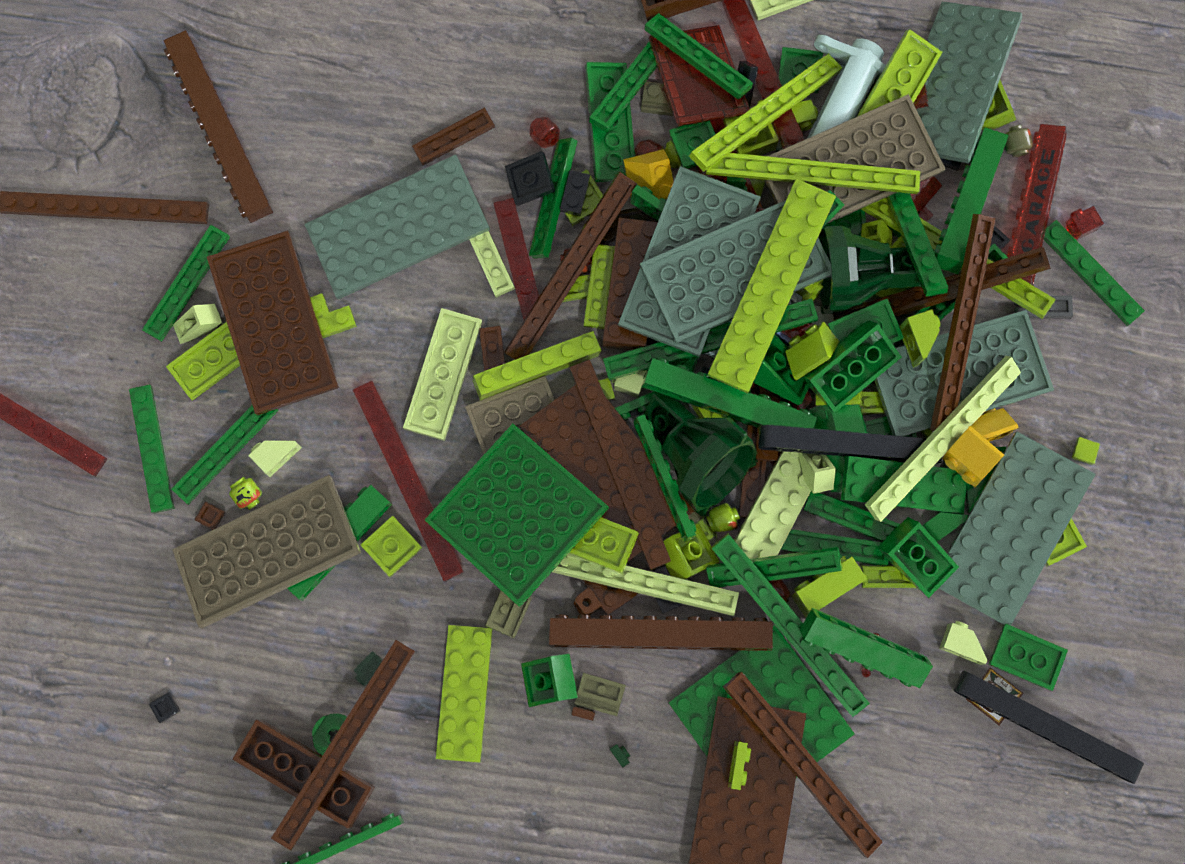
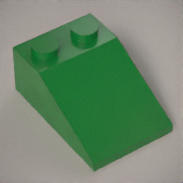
[753,334,810,405]
[877,517,959,598]

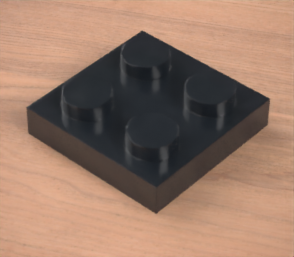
[505,151,555,206]

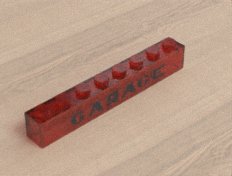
[1007,124,1067,286]

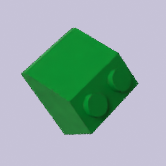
[521,654,578,707]

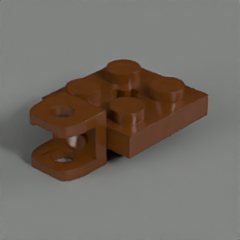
[573,580,640,615]

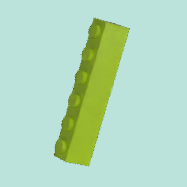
[472,331,601,400]

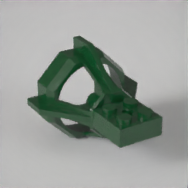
[818,226,922,314]
[643,392,758,516]

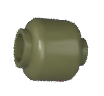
[1005,125,1033,157]

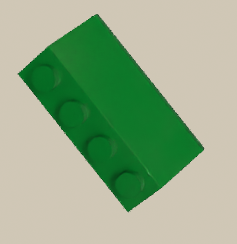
[802,320,902,413]
[810,404,867,493]

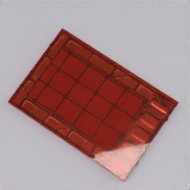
[648,25,750,126]

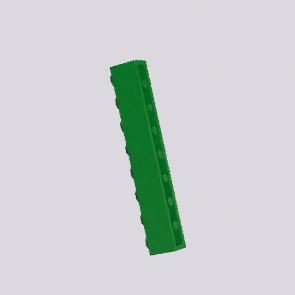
[934,127,1009,275]
[641,357,817,429]

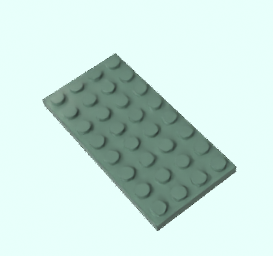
[913,1,1022,163]
[305,155,490,299]
[618,166,761,357]
[639,200,831,344]
[874,310,1054,436]
[939,432,1096,625]

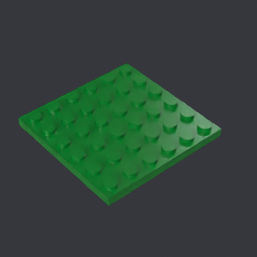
[425,423,609,607]
[668,625,855,778]

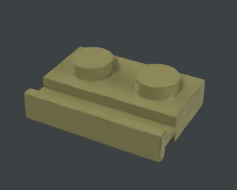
[641,82,685,117]
[484,590,532,639]
[574,672,626,716]

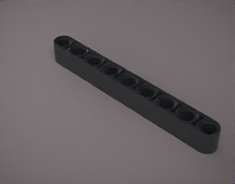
[758,425,942,464]
[953,671,1144,784]

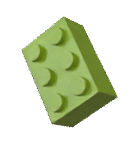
[791,556,867,618]

